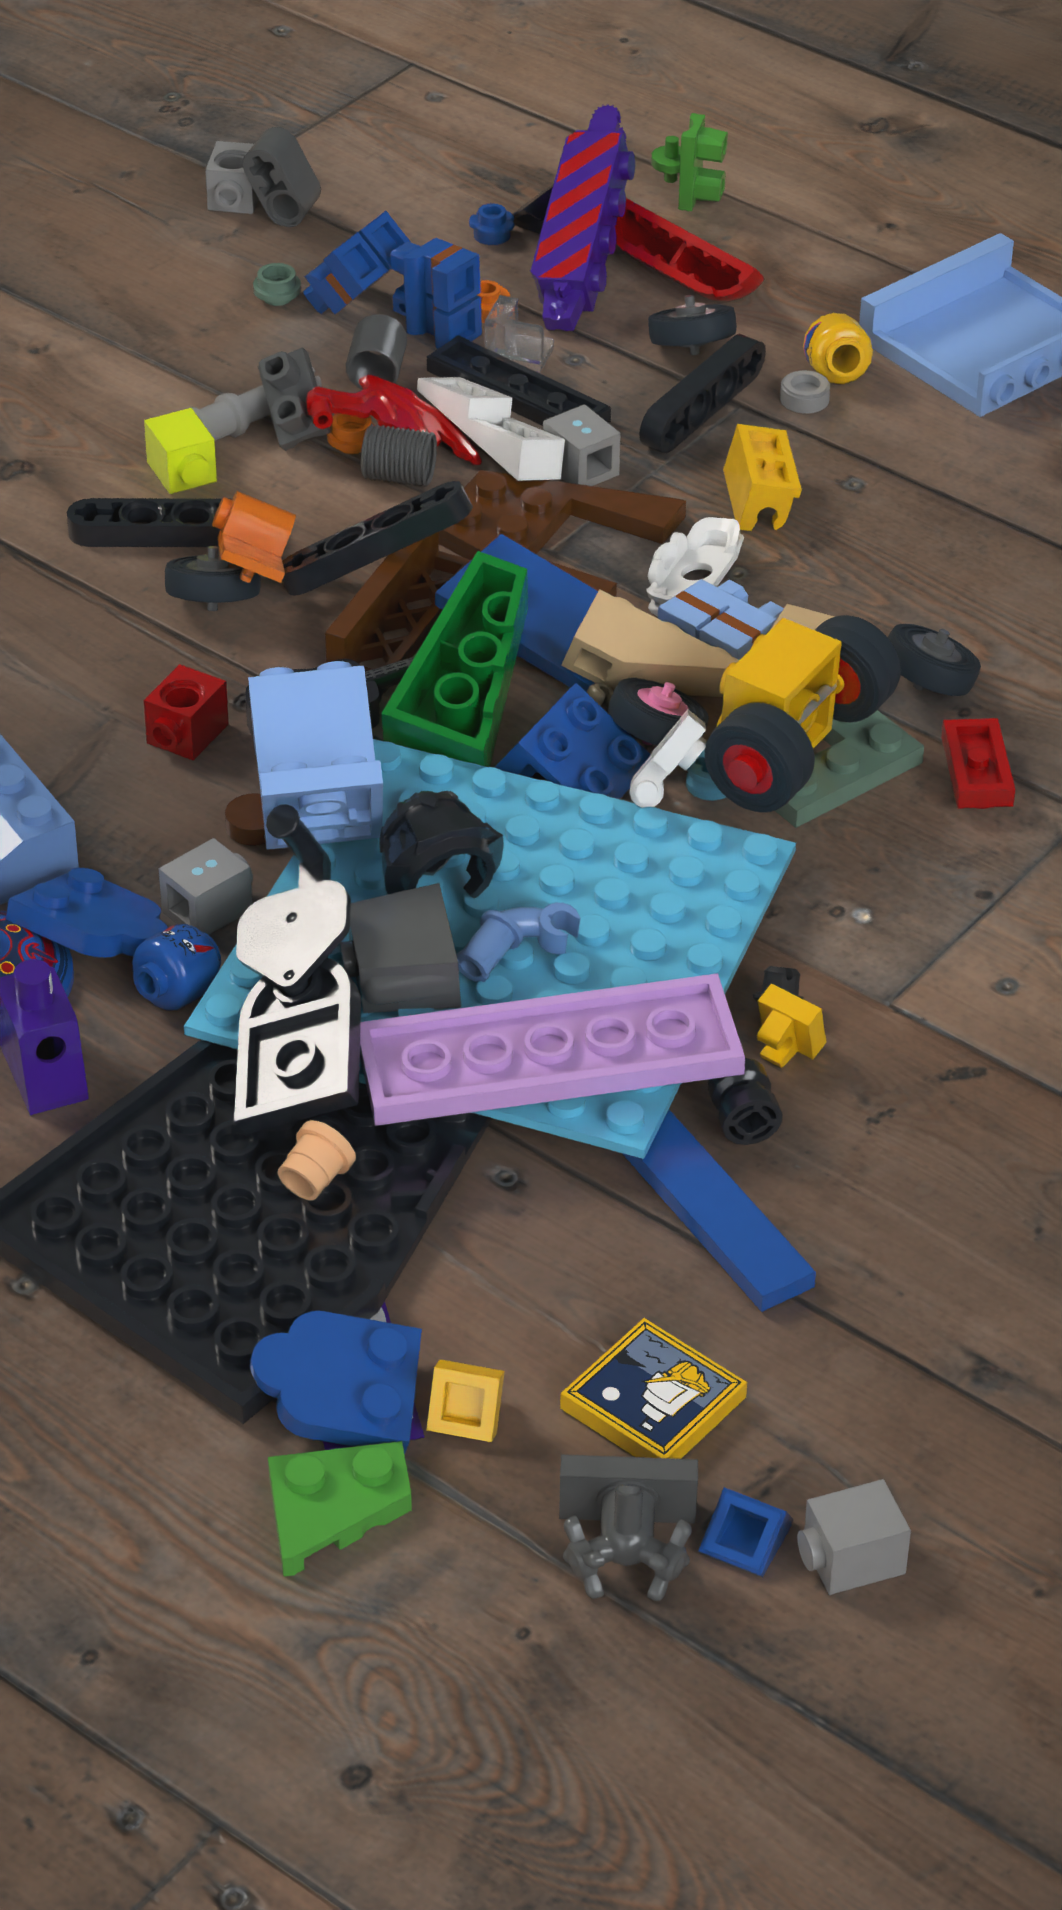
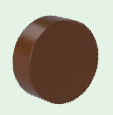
[225,793,266,846]

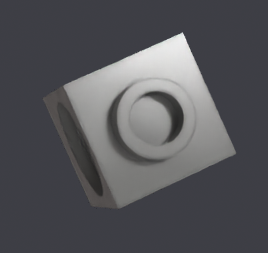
[206,141,259,214]

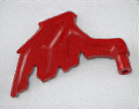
[306,375,482,465]

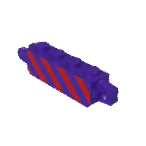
[530,104,635,331]

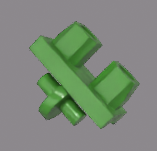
[651,113,728,211]

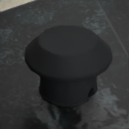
[753,966,804,1003]

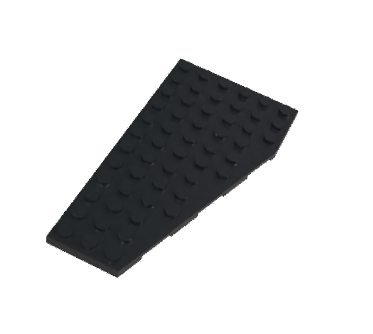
[0,1040,492,1424]

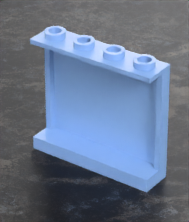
[859,233,1062,417]

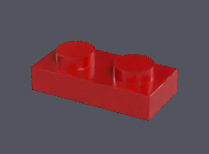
[941,718,1015,809]

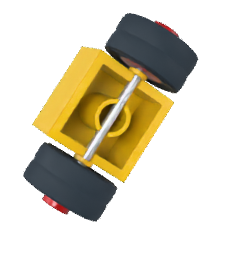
[705,615,901,812]

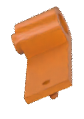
[212,491,296,583]

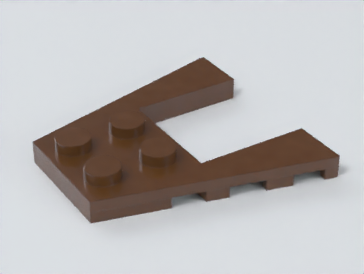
[439,470,686,597]

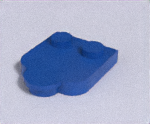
[6,868,168,957]
[250,1311,422,1455]

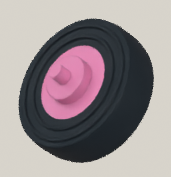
[608,678,709,746]

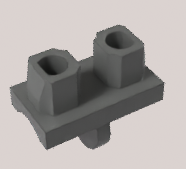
[258,347,330,451]

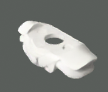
[646,517,744,617]

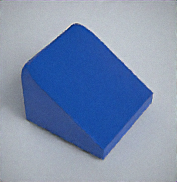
[698,1487,794,1577]

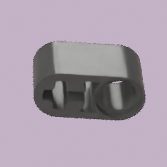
[243,127,321,227]

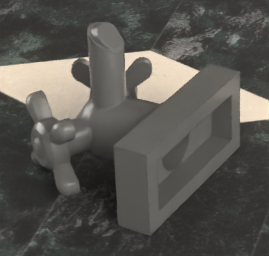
[559,1454,698,1601]

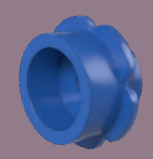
[469,203,515,245]

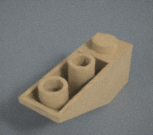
[561,589,739,697]

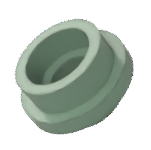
[253,263,301,306]

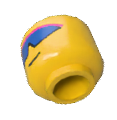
[803,313,873,384]

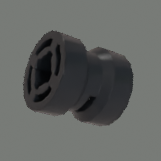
[708,1058,783,1145]

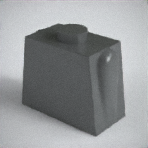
[340,883,461,1013]

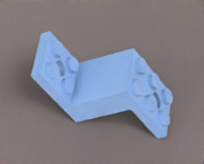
[248,661,383,850]

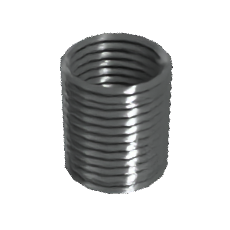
[346,314,407,390]
[361,424,437,487]

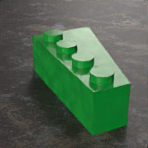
[381,551,528,767]

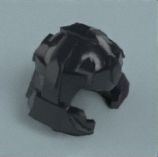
[379,791,504,899]

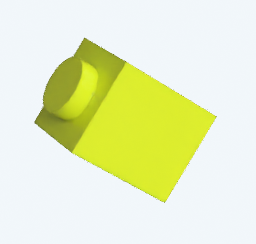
[144,408,217,494]

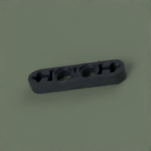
[639,334,766,453]
[282,481,473,596]
[67,498,232,547]

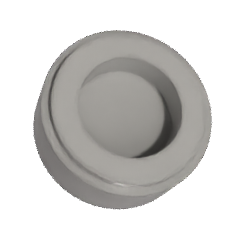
[780,370,830,414]

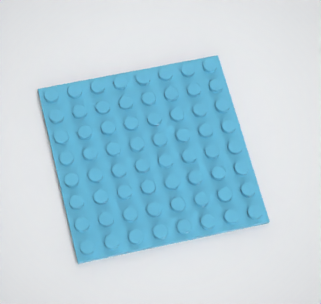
[184,739,796,1159]

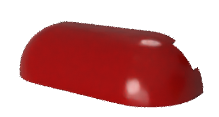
[615,198,765,302]

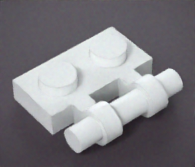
[630,709,707,808]

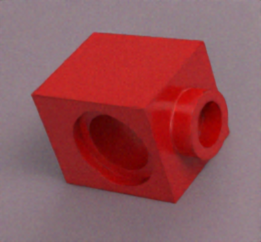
[143,664,229,761]

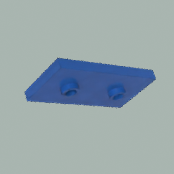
[435,534,598,692]

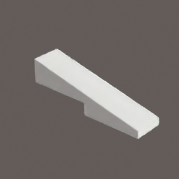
[417,377,565,481]

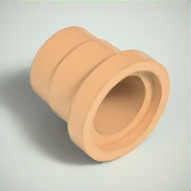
[278,1120,356,1200]

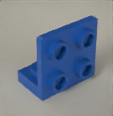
[494,683,651,799]

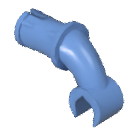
[456,902,581,982]

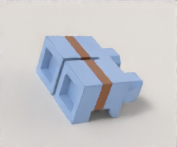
[658,579,784,660]

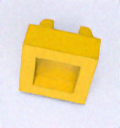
[757,984,827,1068]
[426,1359,505,1442]

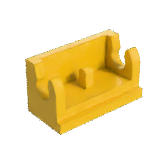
[723,424,802,531]

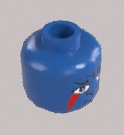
[132,924,221,1011]

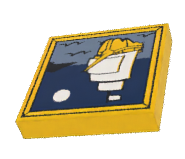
[560,1318,747,1459]

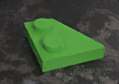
[268,1441,412,1577]

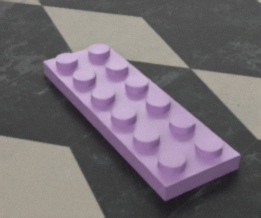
[360,973,745,1126]

